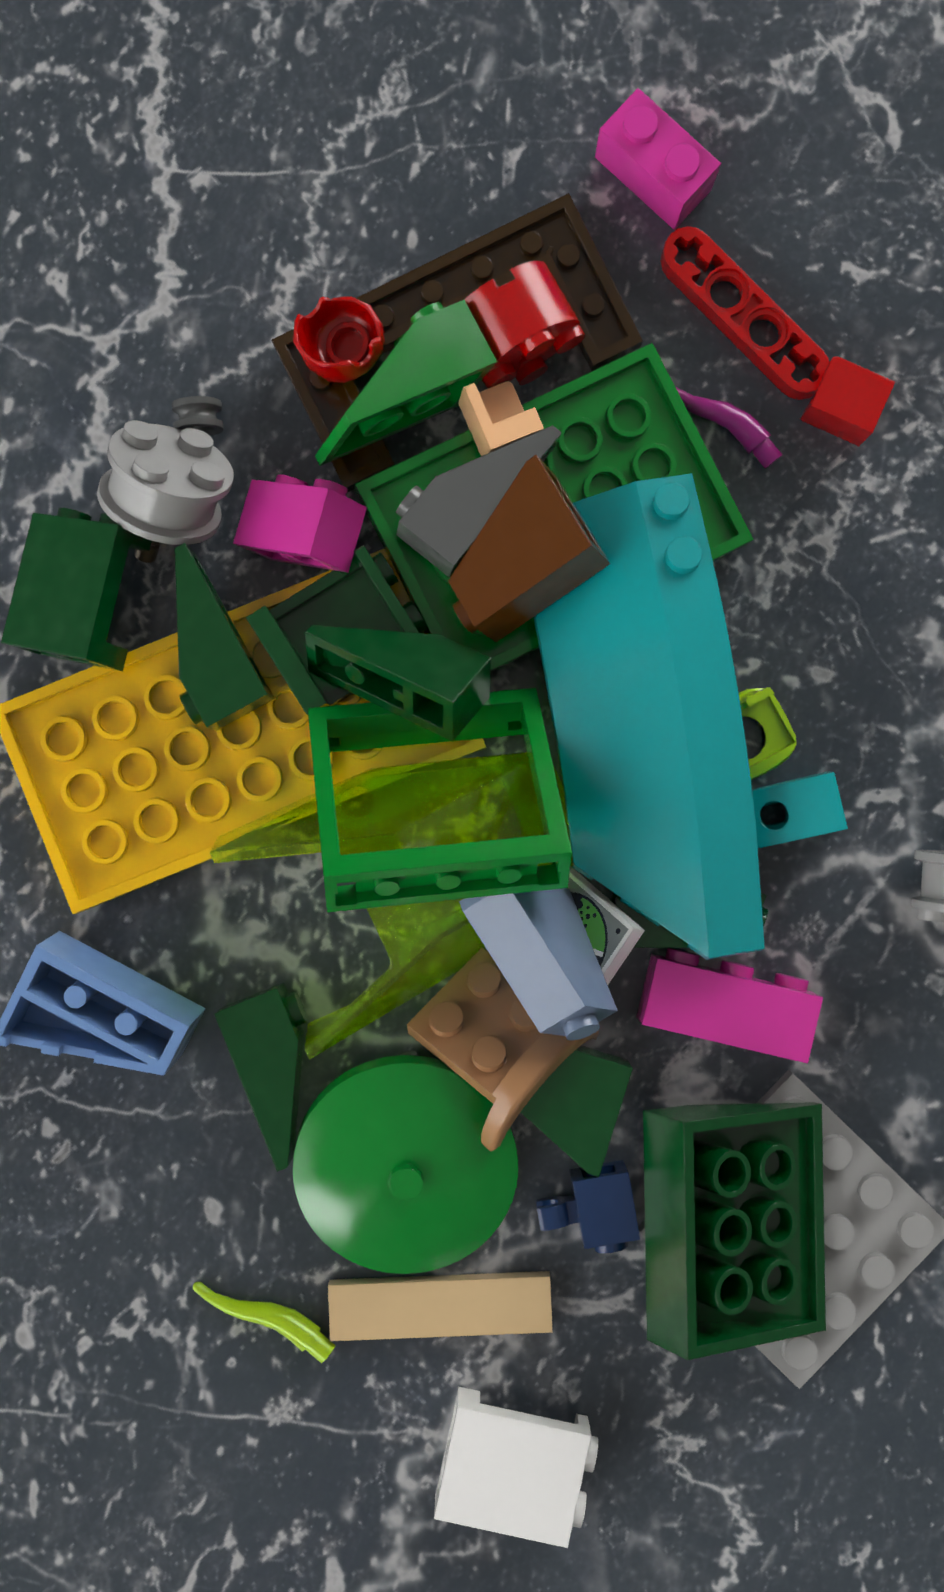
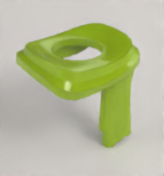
[739,687,797,780]

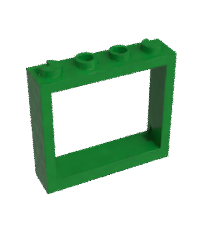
[308,688,572,912]

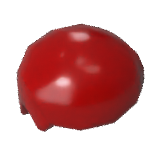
[293,296,385,383]

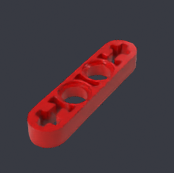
[660,226,829,400]

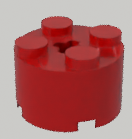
[464,261,585,388]

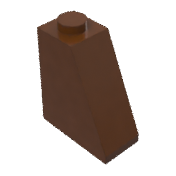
[448,454,610,642]

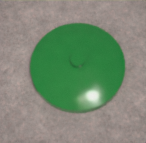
[293,1055,518,1274]

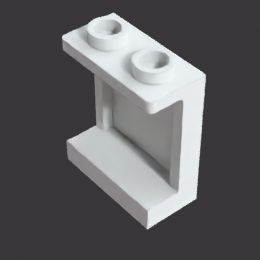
[434,1386,598,1548]

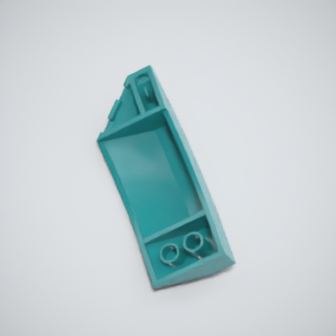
[534,473,765,960]

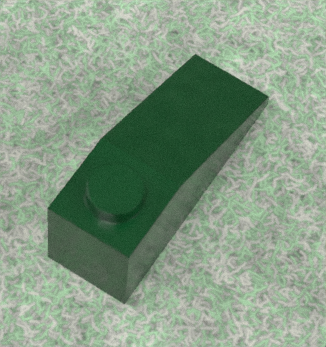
[175,543,275,731]
[305,625,491,742]
[214,982,308,1172]

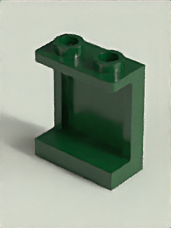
[1,508,152,671]
[246,545,428,715]

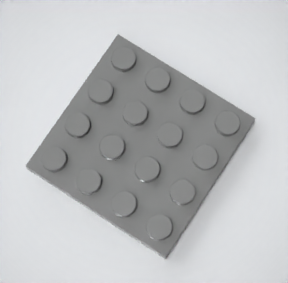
[638,1070,944,1389]

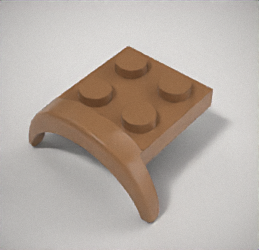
[407,948,599,1151]

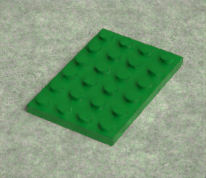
[355,343,754,673]

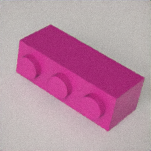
[636,948,823,1064]

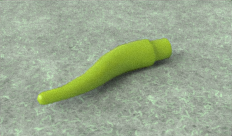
[193,1282,336,1363]

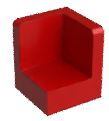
[800,356,895,446]

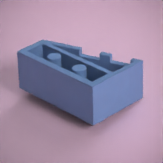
[0,931,206,1076]

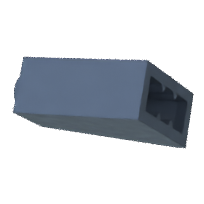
[459,888,618,1041]

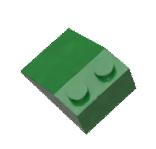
[315,300,497,466]

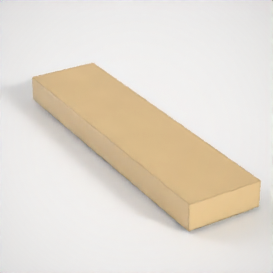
[328,1271,553,1341]

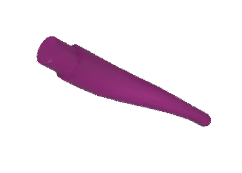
[676,387,783,469]

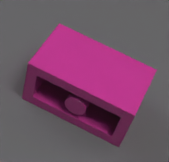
[595,88,721,230]
[233,474,367,573]

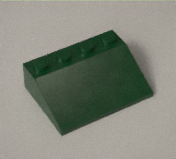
[643,1102,826,1360]

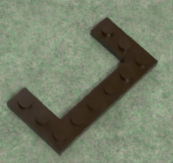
[271,193,643,493]

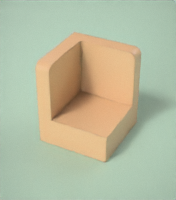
[458,381,544,456]

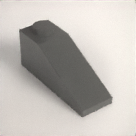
[396,425,562,578]

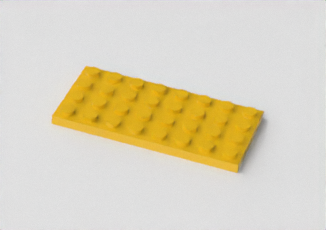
[0,549,486,914]

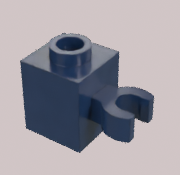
[536,1160,640,1253]

